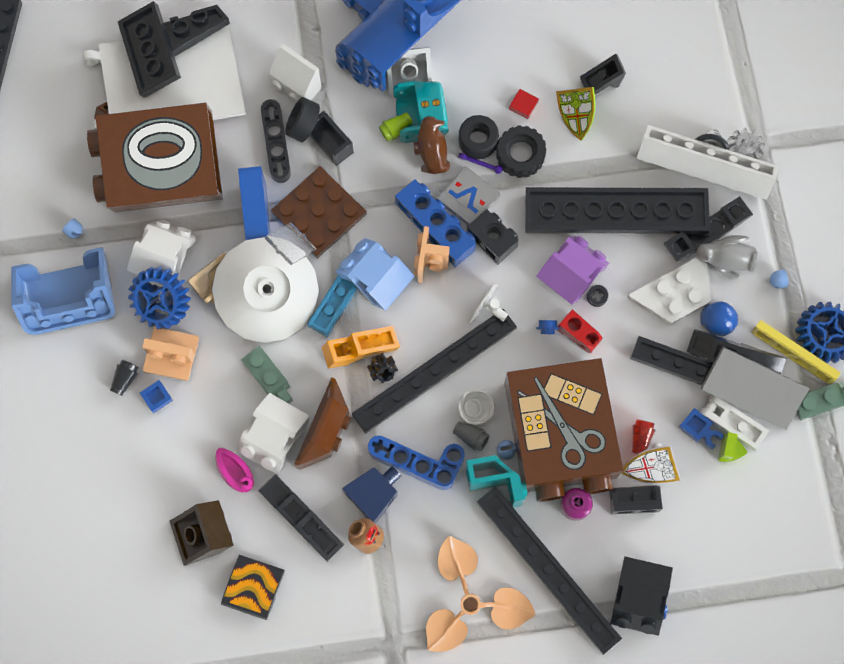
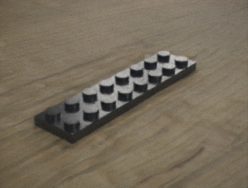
[525,187,710,234]

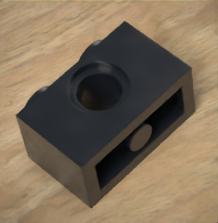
[467,209,519,265]

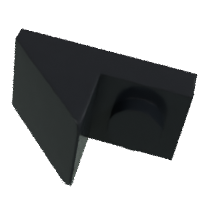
[580,54,626,95]

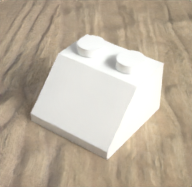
[269,44,322,104]

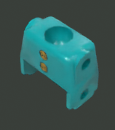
[393,81,449,143]

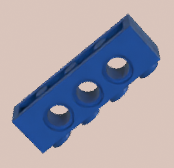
[395,179,476,268]

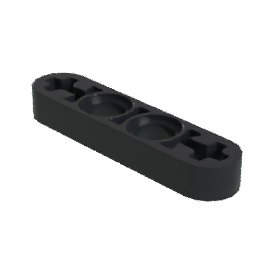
[261,99,291,183]

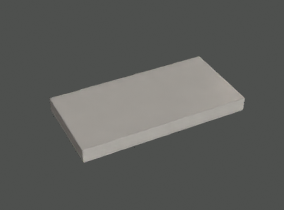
[701,347,809,430]

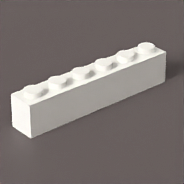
[636,125,779,200]

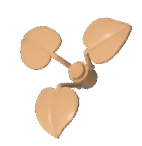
[426,536,535,652]

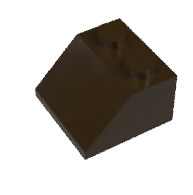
[170,500,234,566]

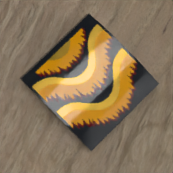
[221,555,285,620]

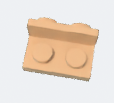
[414,226,450,284]
[142,327,199,381]

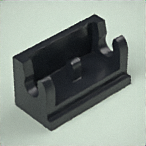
[609,485,663,515]

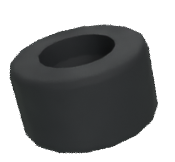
[458,115,499,159]

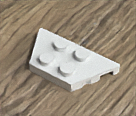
[628,258,711,325]

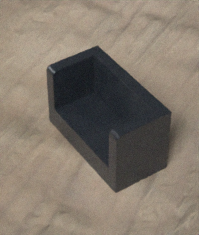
[310,111,354,166]

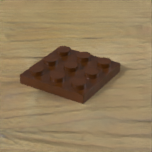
[271,166,367,259]

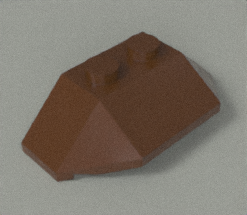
[294,377,351,470]

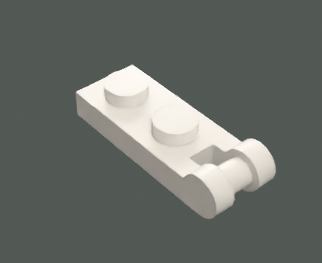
[700,395,769,451]

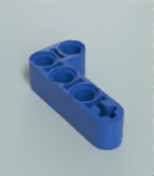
[368,435,465,490]

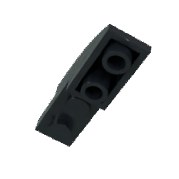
[686,329,787,374]

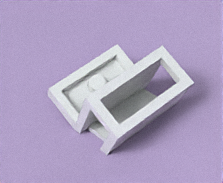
[127,219,198,285]
[237,393,310,474]

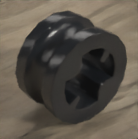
[587,285,609,307]

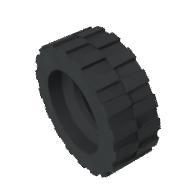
[496,125,547,178]

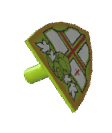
[556,87,595,141]

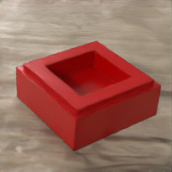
[509,89,539,119]

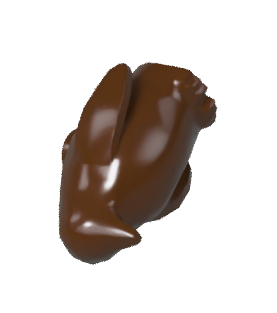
[414,116,450,174]

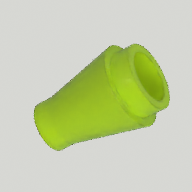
[379,112,413,142]

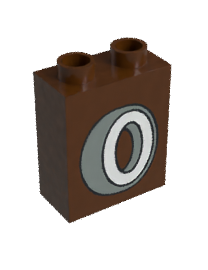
[87,102,223,213]

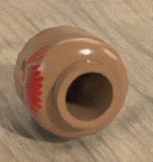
[348,518,384,554]

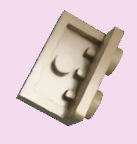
[187,252,226,304]

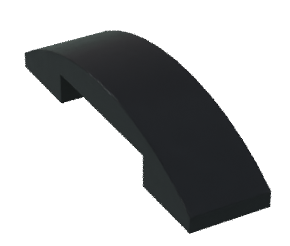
[664,196,753,262]

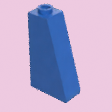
[238,166,271,240]

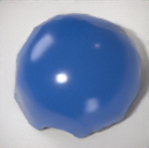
[700,301,738,337]

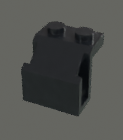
[610,556,673,636]

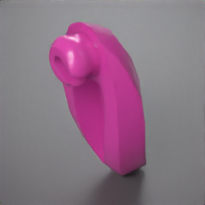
[215,448,254,492]

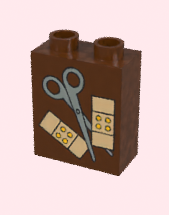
[504,358,623,502]

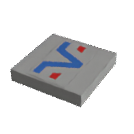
[437,166,500,225]

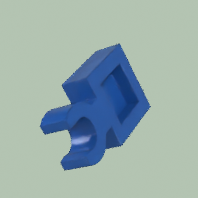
[678,408,724,450]

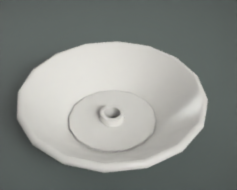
[212,237,319,343]

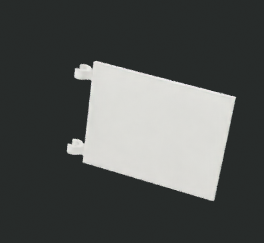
[83,25,246,129]

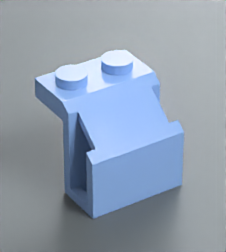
[336,238,415,311]

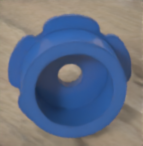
[536,320,559,334]

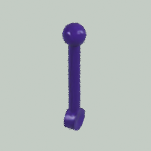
[458,153,503,174]

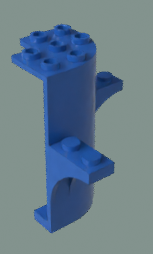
[335,0,470,92]

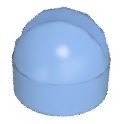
[62,218,83,239]
[770,269,789,288]
[497,440,516,460]

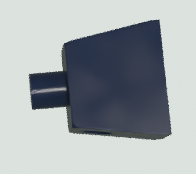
[342,466,402,523]

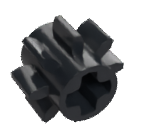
[367,353,398,384]

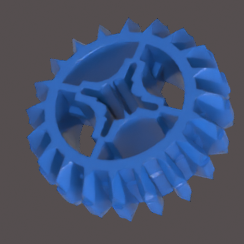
[128,266,191,329]
[795,301,844,364]

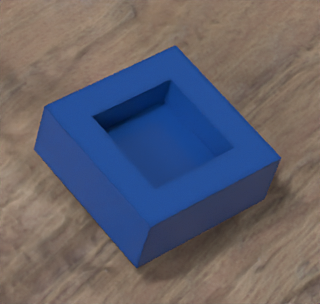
[140,380,173,414]

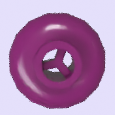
[560,488,593,521]

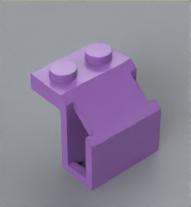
[536,235,610,305]

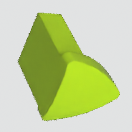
[718,432,747,462]

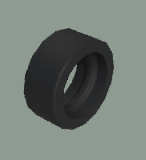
[285,97,320,143]

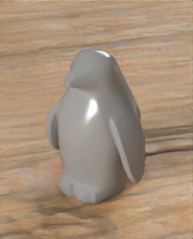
[696,235,758,278]

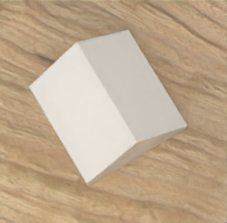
[387,47,432,95]

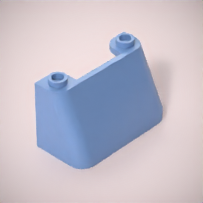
[11,247,115,335]

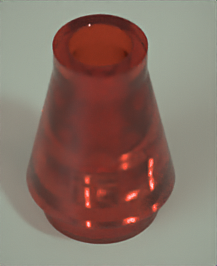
[632,419,656,454]

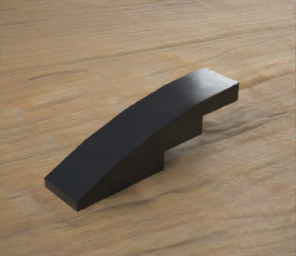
[258,474,344,562]

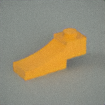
[321,326,400,369]

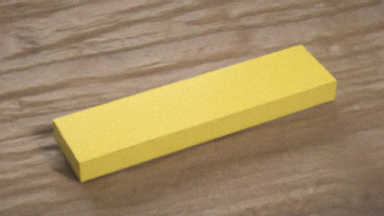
[751,320,841,385]

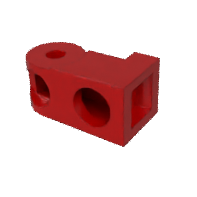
[557,309,603,353]

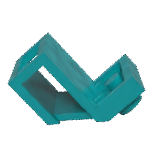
[465,455,527,508]

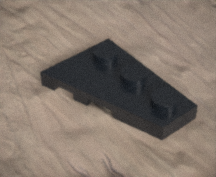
[164,5,230,56]

